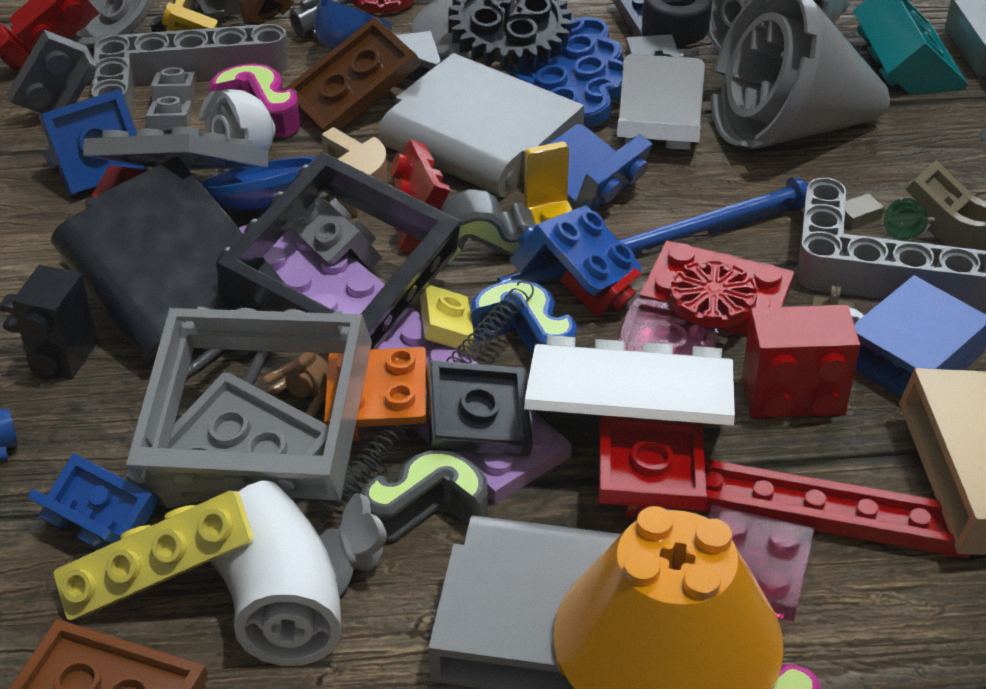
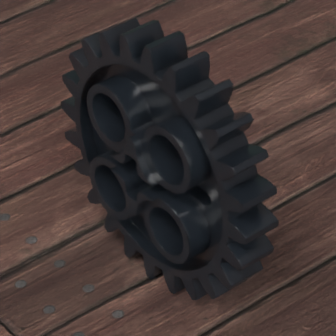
[448,0,573,71]

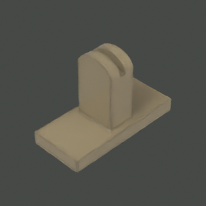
[812,285,854,308]

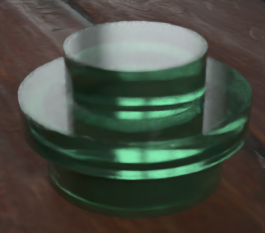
[884,198,928,240]

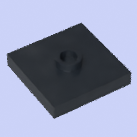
[426,360,533,457]

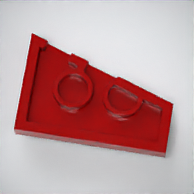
[390,139,451,253]

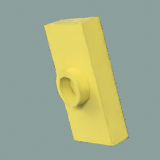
[420,285,474,351]

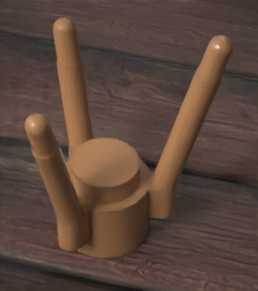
[262,352,328,418]

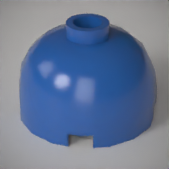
[314,0,394,50]

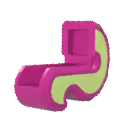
[210,63,300,138]

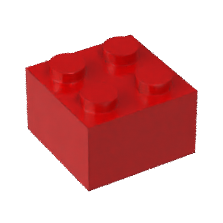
[742,305,860,418]

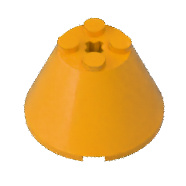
[553,506,784,689]

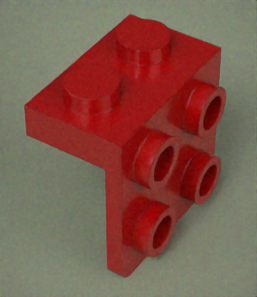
[10,0,100,51]

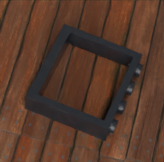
[215,152,461,349]

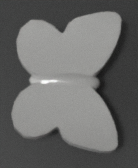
[319,493,387,597]

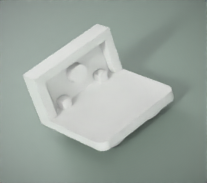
[617,54,705,149]

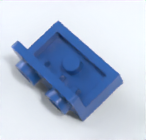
[27,453,160,550]

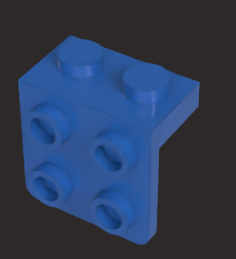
[549,124,652,211]
[509,205,642,295]

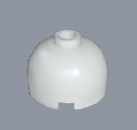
[199,89,275,171]

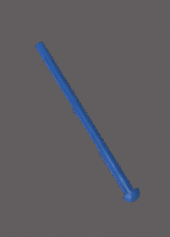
[497,178,808,284]

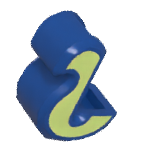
[470,280,577,357]

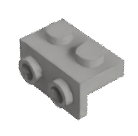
[291,195,382,270]

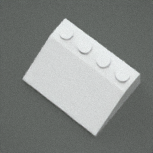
[524,335,735,426]

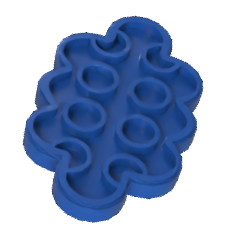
[507,17,624,127]

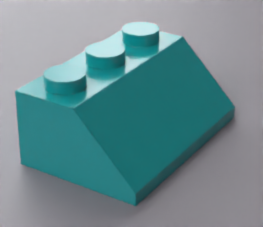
[853,0,969,95]

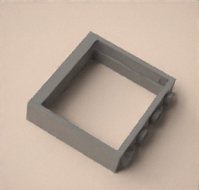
[126,306,372,500]

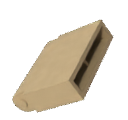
[899,368,986,555]

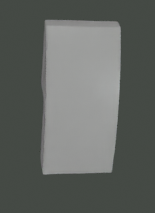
[146,67,196,130]

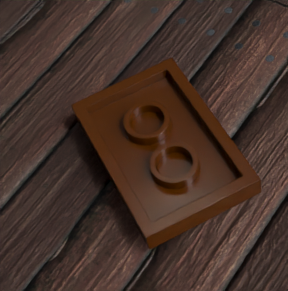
[284,16,422,133]

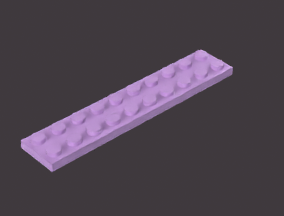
[239,224,572,504]

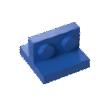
[38,89,149,196]

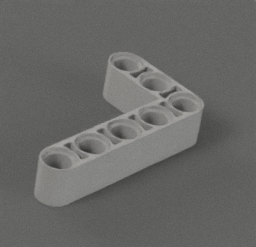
[91,24,289,122]
[796,178,986,312]

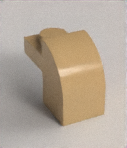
[321,127,388,217]

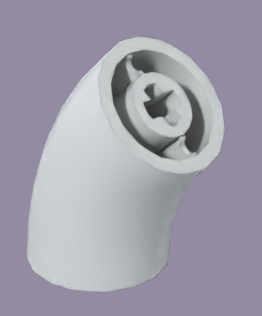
[210,480,341,666]

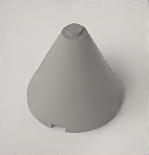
[711,0,890,149]

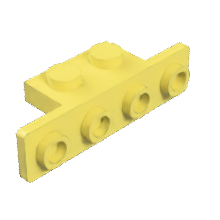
[54,491,254,620]

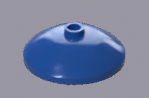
[199,156,316,217]

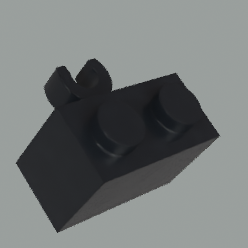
[0,265,98,380]

